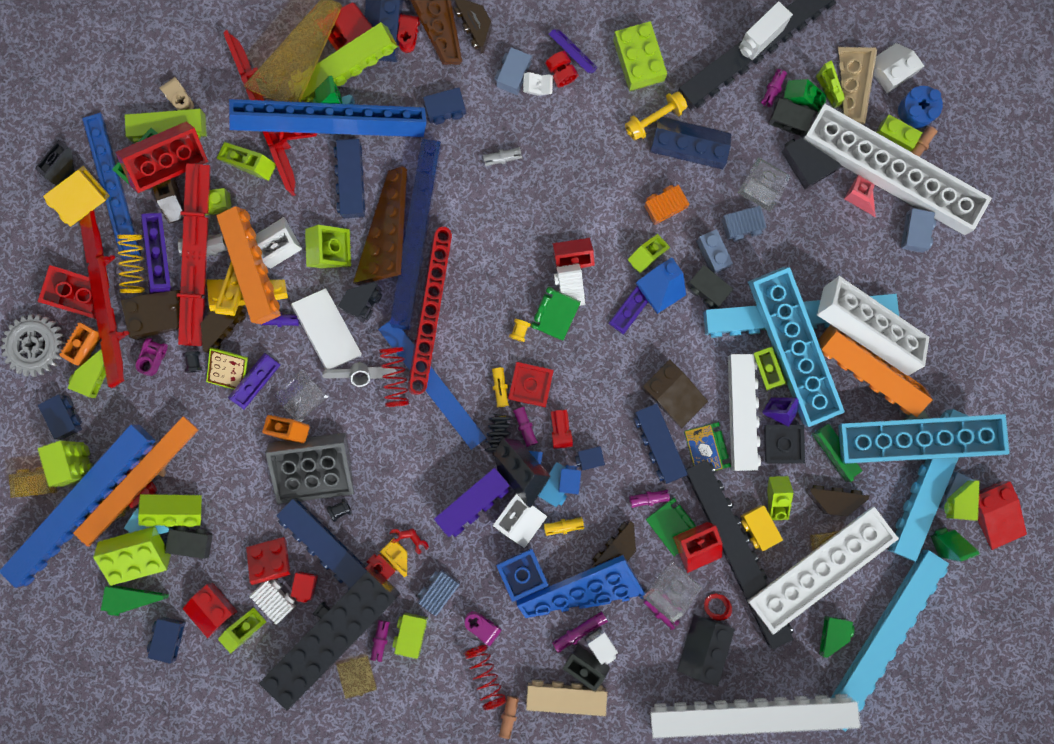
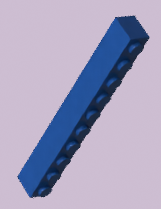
[229,99,427,137]
[0,424,156,588]

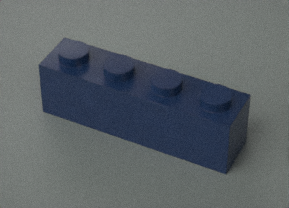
[334,139,366,219]
[633,403,688,484]

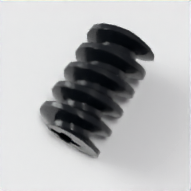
[484,414,513,453]

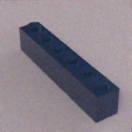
[276,498,367,590]

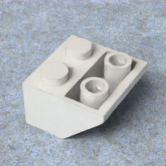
[255,217,302,269]
[493,493,547,548]

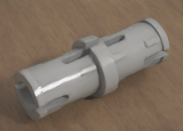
[483,147,522,167]

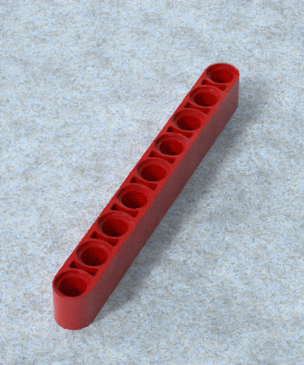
[408,227,452,395]

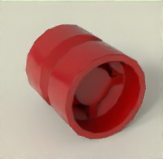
[545,51,579,87]

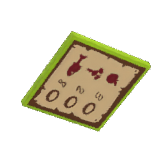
[206,347,248,389]

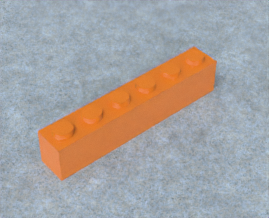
[216,206,281,324]

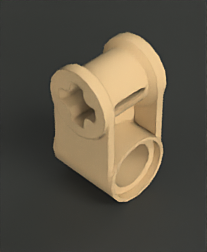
[159,77,194,110]

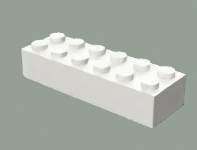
[817,276,929,376]

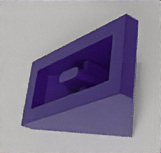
[762,397,799,427]

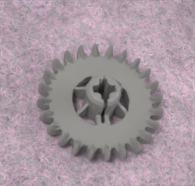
[0,314,65,377]

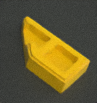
[380,538,408,578]

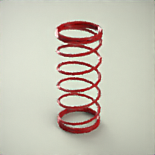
[379,347,410,407]
[464,644,506,710]

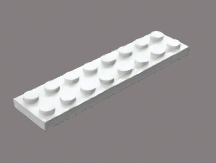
[748,507,899,634]

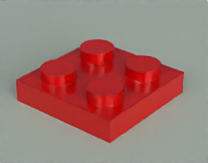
[508,362,554,408]
[246,537,290,585]

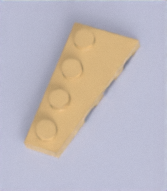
[838,47,877,124]

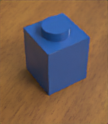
[558,465,581,494]

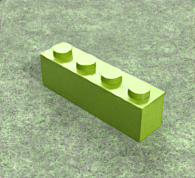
[125,109,207,144]

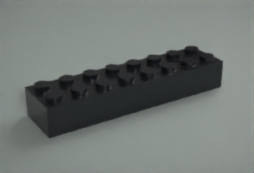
[258,566,401,711]

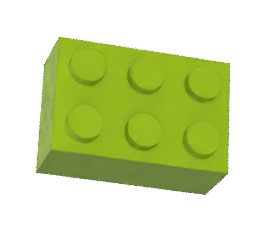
[613,21,667,91]
[37,441,94,487]
[93,526,171,586]

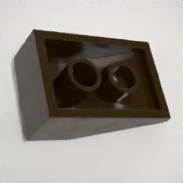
[121,290,180,340]
[641,359,708,429]

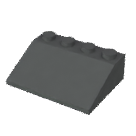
[265,433,354,504]

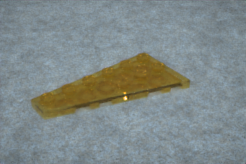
[244,0,342,102]

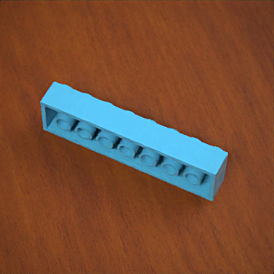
[748,267,845,427]
[838,414,1010,464]

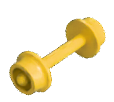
[625,91,687,140]

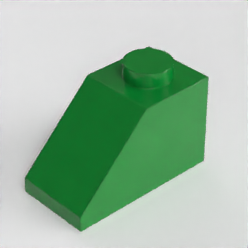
[313,75,343,104]
[819,616,854,658]

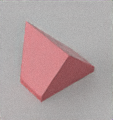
[844,175,876,217]

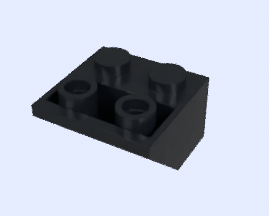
[338,282,383,323]

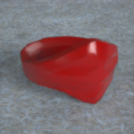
[704,593,732,621]

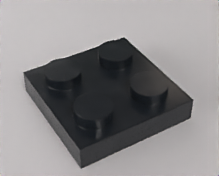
[764,425,805,464]

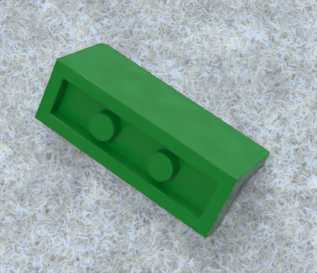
[812,423,862,482]

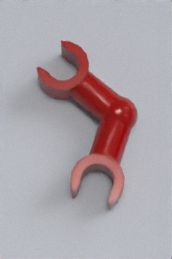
[389,529,429,554]

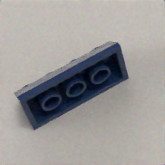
[364,0,403,62]
[650,117,731,170]

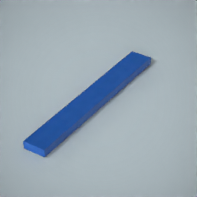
[82,113,141,260]
[378,318,486,450]

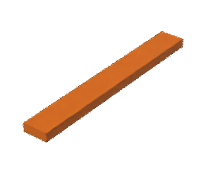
[73,416,199,547]

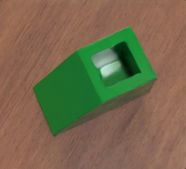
[784,79,826,112]

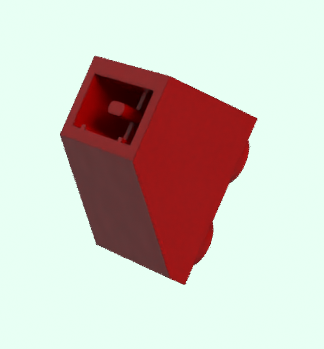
[319,2,373,51]
[673,522,722,573]

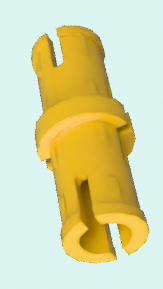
[492,368,509,408]
[544,517,584,536]

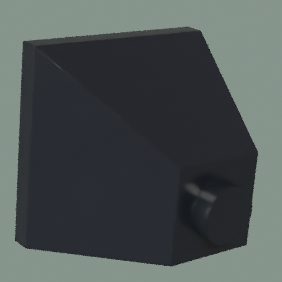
[35,139,74,186]

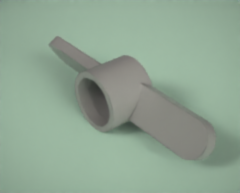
[322,363,396,387]

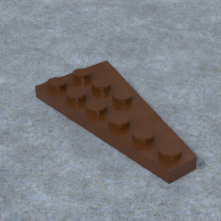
[410,0,462,65]
[353,166,407,285]

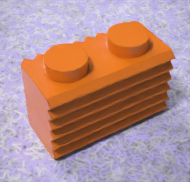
[644,185,690,225]
[59,323,100,366]
[262,415,310,444]

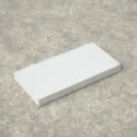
[291,288,362,370]

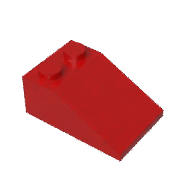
[37,265,96,319]
[978,481,1027,550]

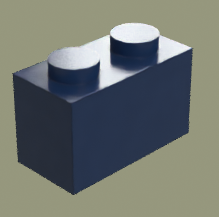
[423,87,466,125]
[38,394,82,440]
[147,617,186,664]

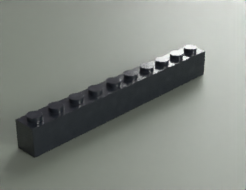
[678,0,837,110]
[686,460,794,650]

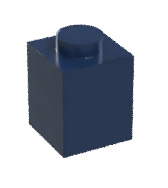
[575,446,605,471]

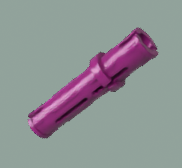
[552,611,608,653]

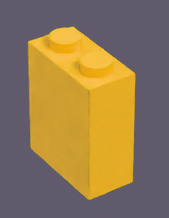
[43,165,110,227]

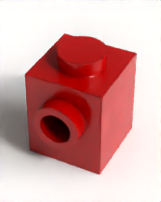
[365,554,397,580]
[290,571,318,602]

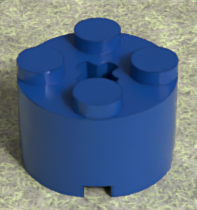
[898,86,943,129]

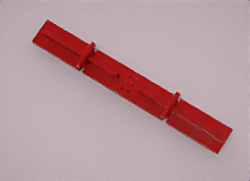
[224,30,296,196]
[177,163,211,346]
[80,210,129,388]

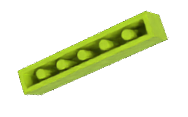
[288,22,398,103]

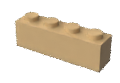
[526,680,607,716]

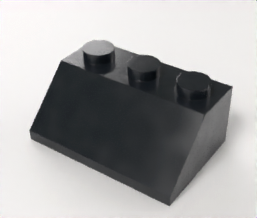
[493,438,551,508]
[677,614,735,687]

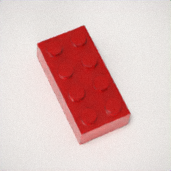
[115,121,208,193]

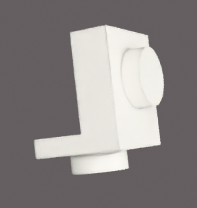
[523,72,553,96]

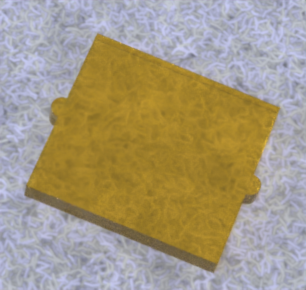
[337,656,377,699]

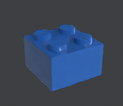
[496,548,548,602]

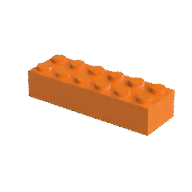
[818,324,933,417]

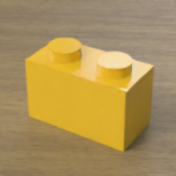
[740,505,783,551]

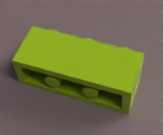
[138,494,202,527]

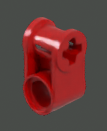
[397,14,420,53]

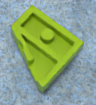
[816,60,845,108]

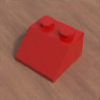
[183,582,238,638]

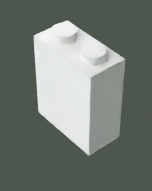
[739,1,793,60]

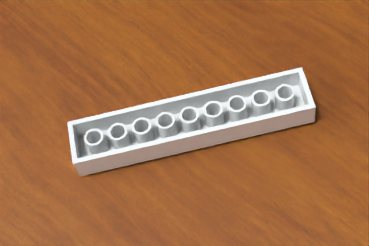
[803,104,992,235]
[651,694,860,738]

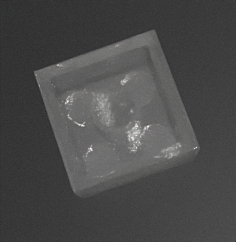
[737,157,791,212]
[643,562,702,623]

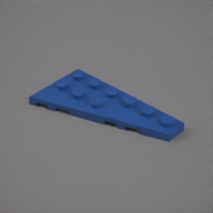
[516,555,647,618]

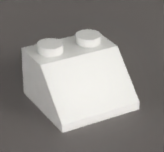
[873,43,924,93]

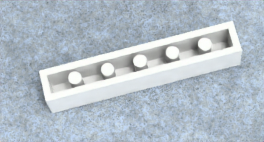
[728,354,761,471]

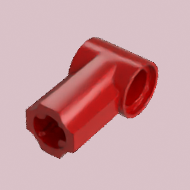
[551,410,573,449]

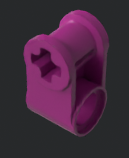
[135,338,168,376]
[465,611,502,646]

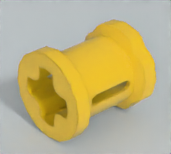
[509,319,531,342]

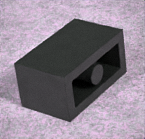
[768,98,815,137]
[687,265,733,309]
[165,526,213,559]
[562,644,610,692]

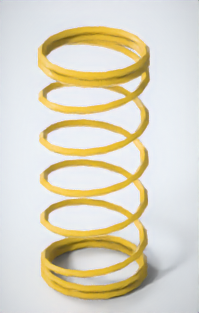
[117,235,145,293]

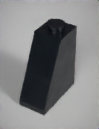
[781,138,841,189]

